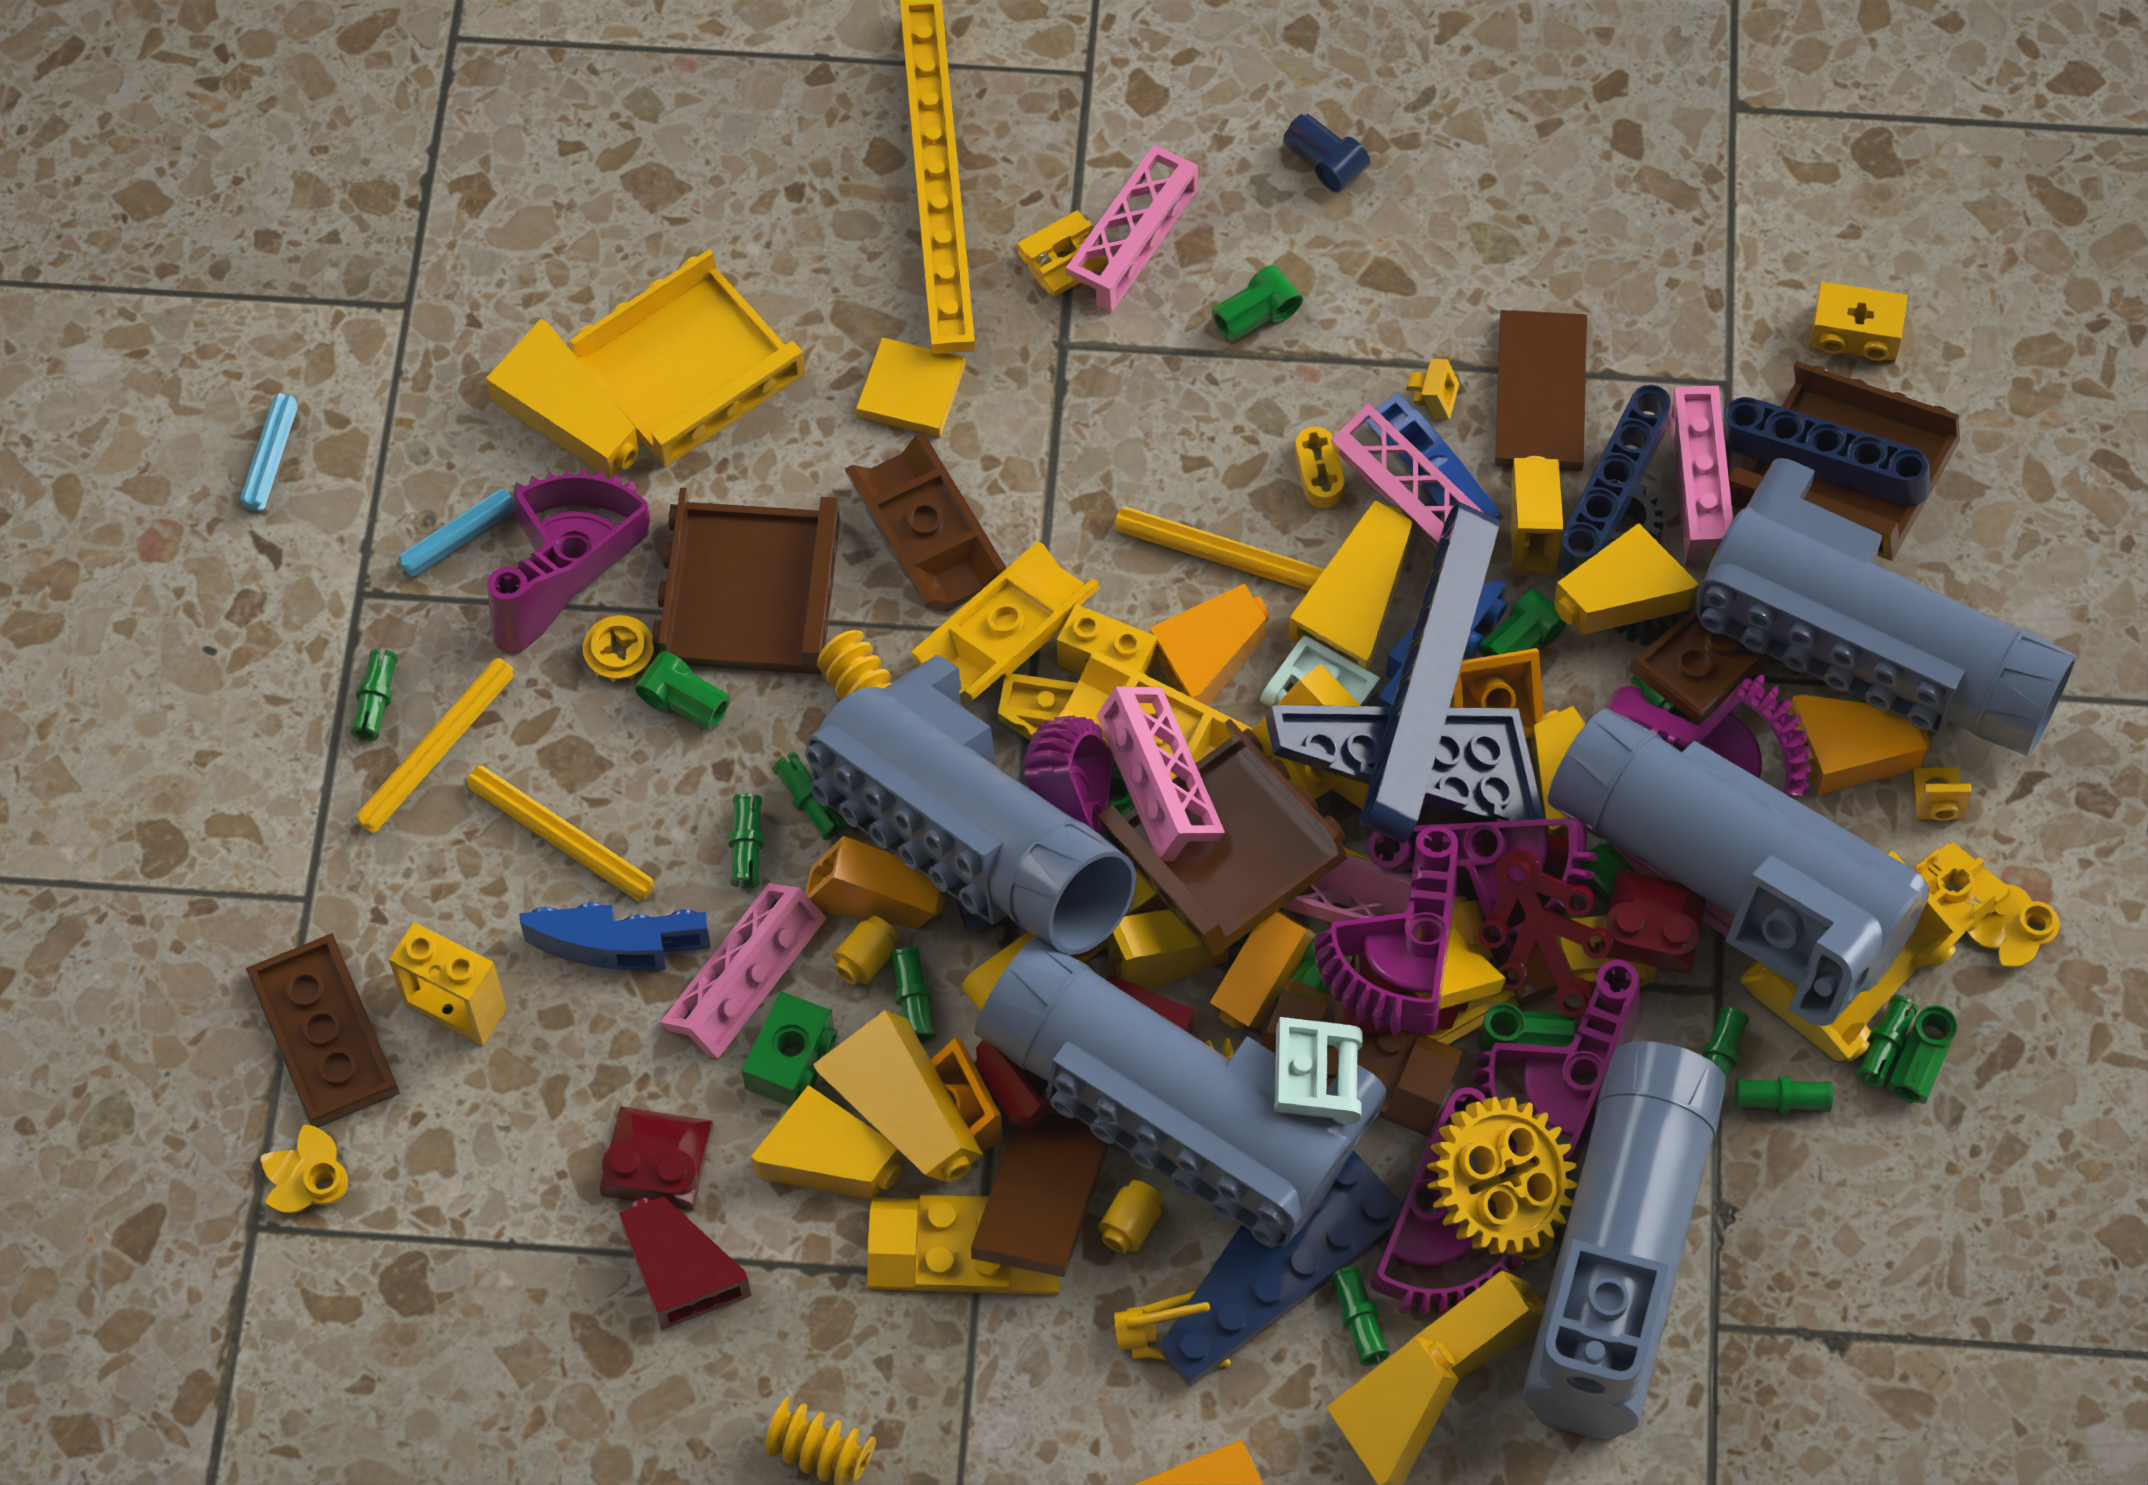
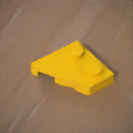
[998,673,1077,741]

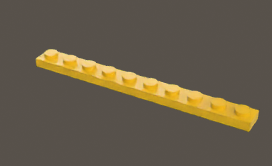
[900,0,975,354]

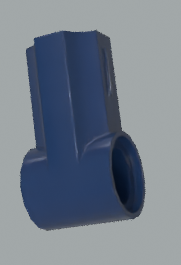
[1283,114,1371,193]

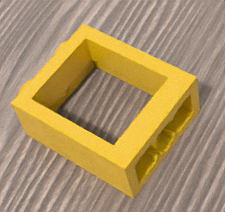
[389,922,507,1046]

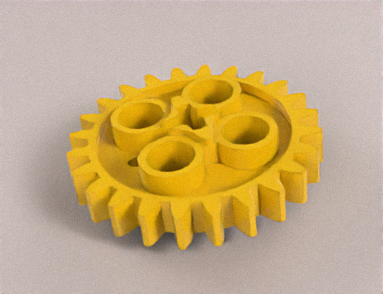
[1427,1097,1577,1255]

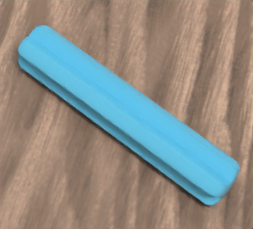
[240,393,298,512]
[398,489,516,577]

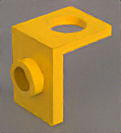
[1912,768,1972,821]

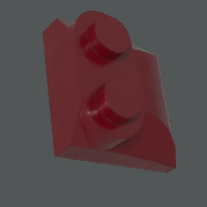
[1599,869,1707,975]
[974,1040,1058,1129]
[599,1106,713,1211]

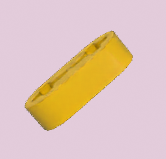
[1295,427,1344,508]

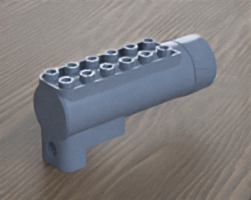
[1696,458,2077,757]
[805,655,1136,955]
[1548,708,1929,1026]
[974,937,1386,1248]
[1522,1041,1726,1440]

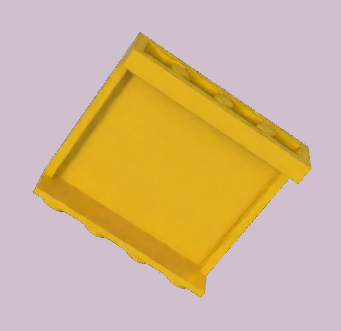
[570,249,805,468]

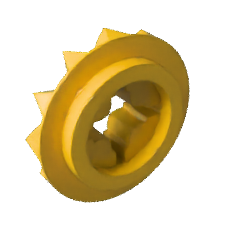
[583,615,655,683]

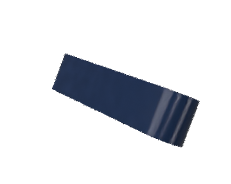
[1558,384,1671,575]
[1724,397,1931,506]

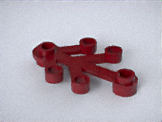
[1478,849,1613,1018]

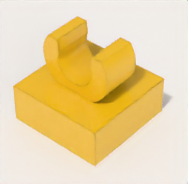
[1406,359,1459,420]

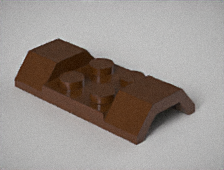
[845,432,1006,612]
[1260,978,1462,1136]

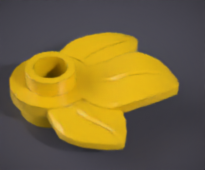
[1966,884,2060,968]
[261,1124,348,1213]

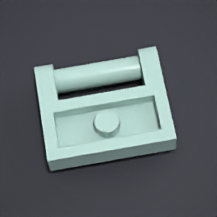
[1260,635,1380,707]
[1274,1017,1362,1124]

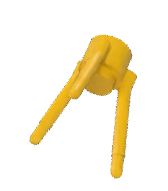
[1114,1291,1231,1367]

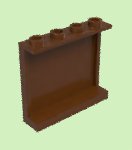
[1728,361,1960,561]
[652,488,841,675]
[1097,719,1347,958]

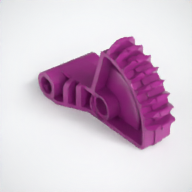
[487,468,650,653]
[1604,675,1811,797]
[1024,715,1113,839]
[1367,818,1598,951]
[1314,826,1458,1037]
[1473,959,1642,1175]
[1370,1087,1523,1317]

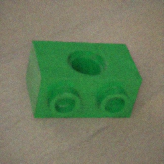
[741,991,838,1107]

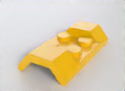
[911,541,1100,706]
[1058,650,1253,780]
[867,1195,1060,1295]

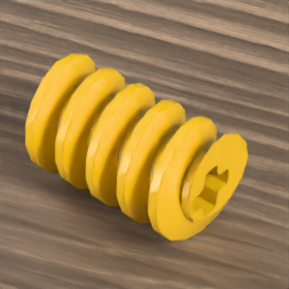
[817,630,891,700]
[765,1396,877,1485]

